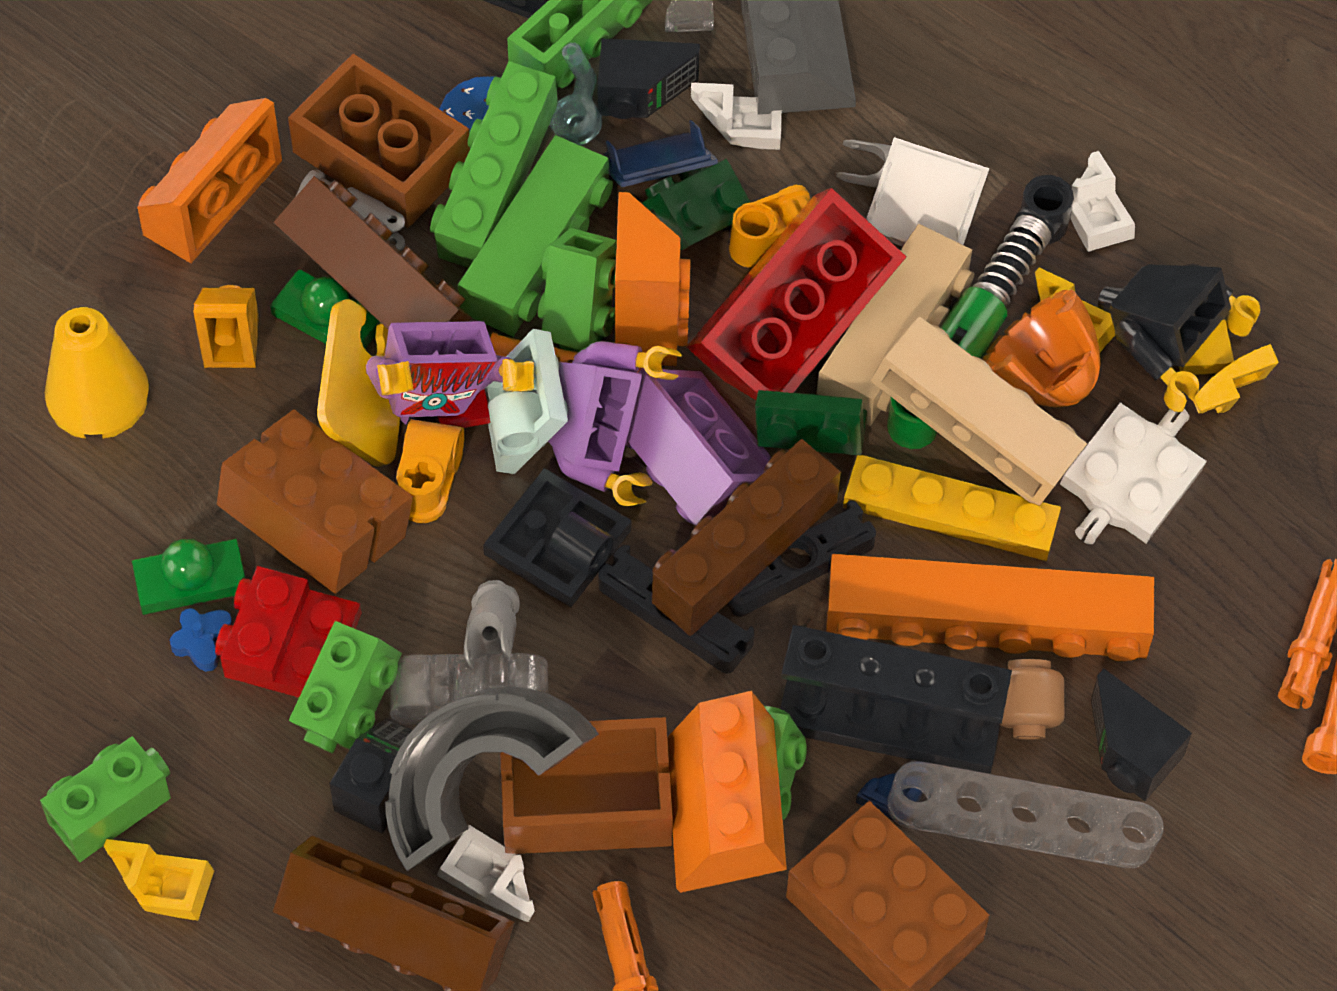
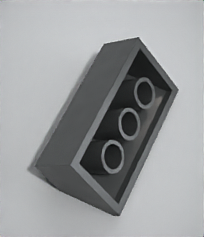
[740,0,856,115]

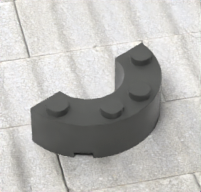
[385,686,599,871]

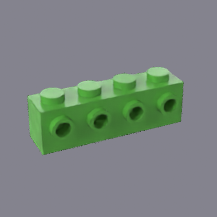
[507,0,653,89]
[430,61,558,268]
[458,135,613,337]

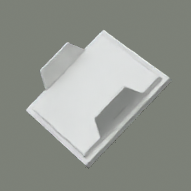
[866,137,989,246]

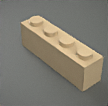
[817,223,974,426]
[870,316,1087,506]

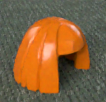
[982,289,1101,407]

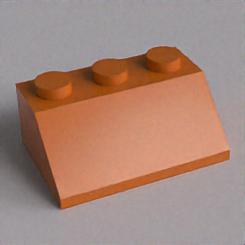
[137,98,282,263]
[615,192,690,366]
[667,691,787,893]

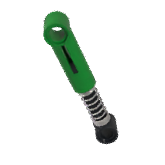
[887,175,1074,449]

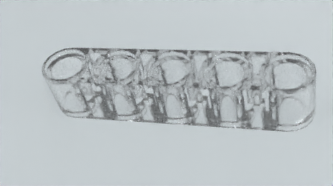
[887,762,1164,868]

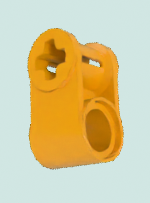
[729,185,810,268]
[396,419,465,523]

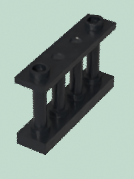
[780,625,1012,776]

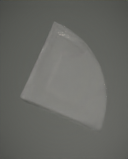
[665,0,714,32]

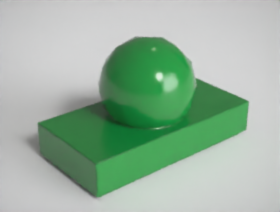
[270,269,382,349]
[132,539,245,615]

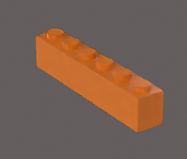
[826,554,1154,662]

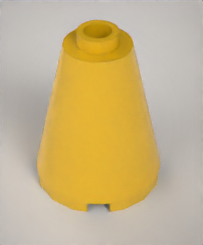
[45,307,149,439]

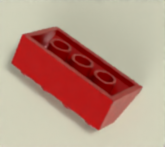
[686,188,907,400]

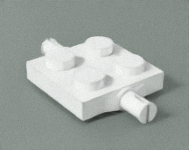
[1060,403,1207,544]

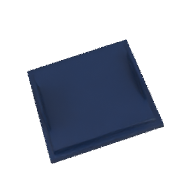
[603,120,718,188]

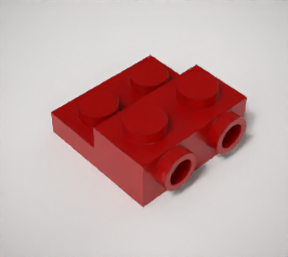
[215,566,362,698]

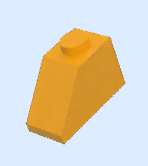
[193,285,259,368]

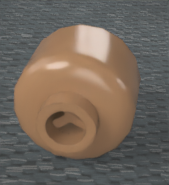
[1000,659,1065,740]

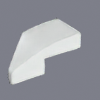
[691,83,782,150]
[1070,151,1135,251]
[437,825,535,922]

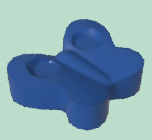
[170,608,233,672]

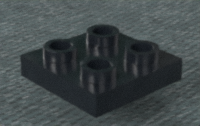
[483,468,631,607]

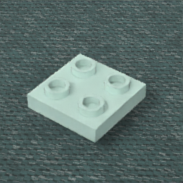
[485,329,568,474]

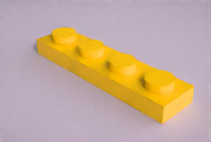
[843,455,1061,561]

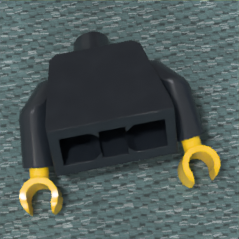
[1098,264,1260,412]

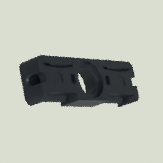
[727,501,876,617]
[598,545,755,674]

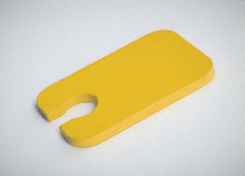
[317,299,400,467]

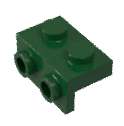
[642,158,751,251]
[755,390,868,456]

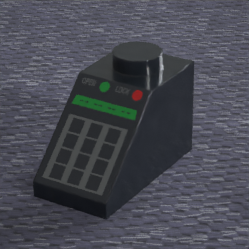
[597,38,700,119]
[1091,669,1192,801]
[329,718,412,834]

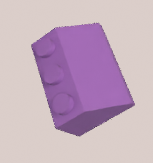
[625,368,772,526]

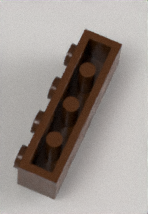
[274,176,472,329]
[652,439,841,637]
[273,835,515,991]

